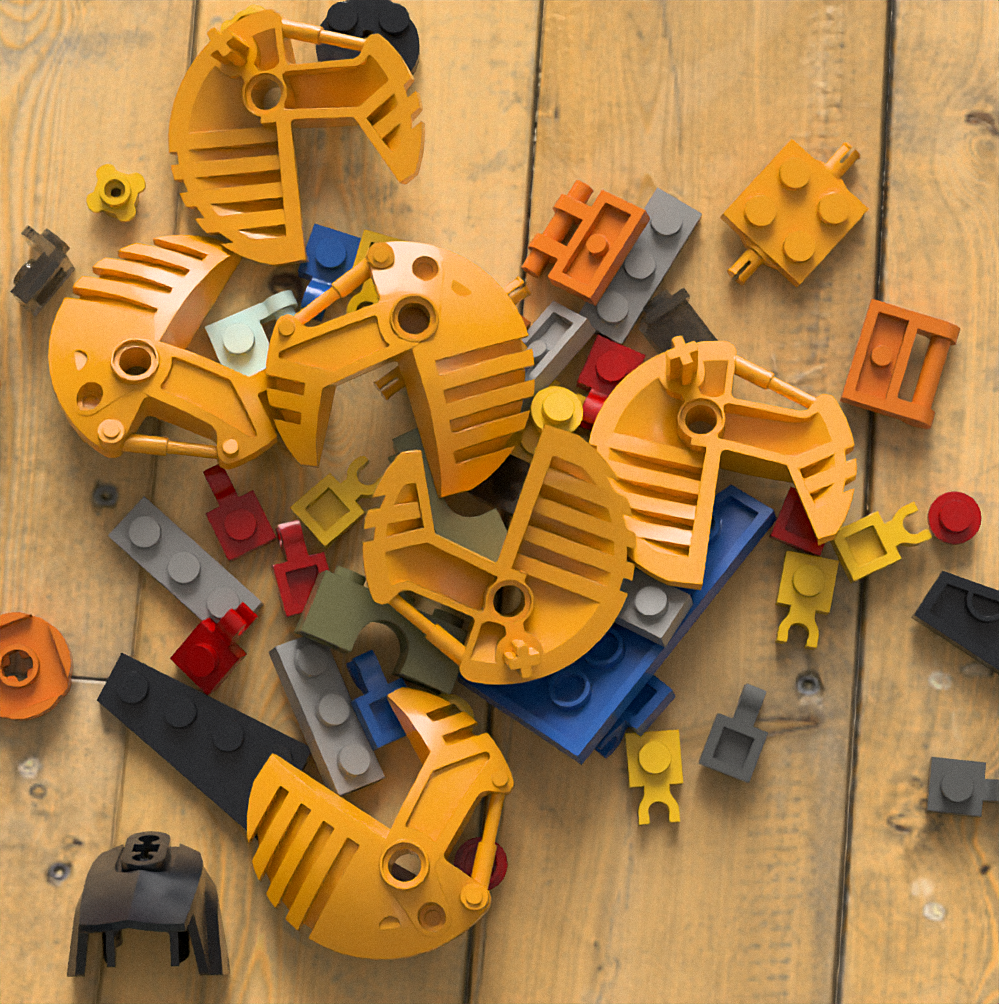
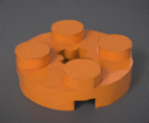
[0,612,74,721]

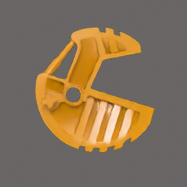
[168,9,425,267]
[48,235,285,470]
[266,241,535,499]
[589,336,857,590]
[362,424,636,685]
[247,687,515,960]

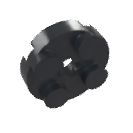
[316,0,420,76]

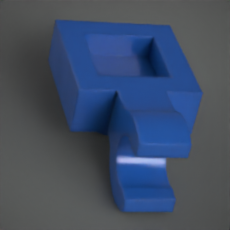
[298,223,361,322]
[346,650,407,751]
[594,675,676,759]

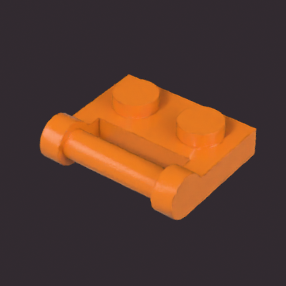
[840,299,960,429]

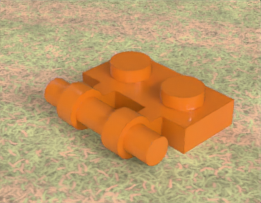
[521,180,650,306]

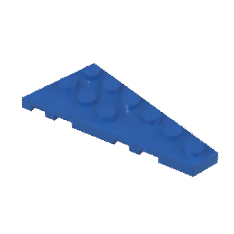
[457,484,777,765]

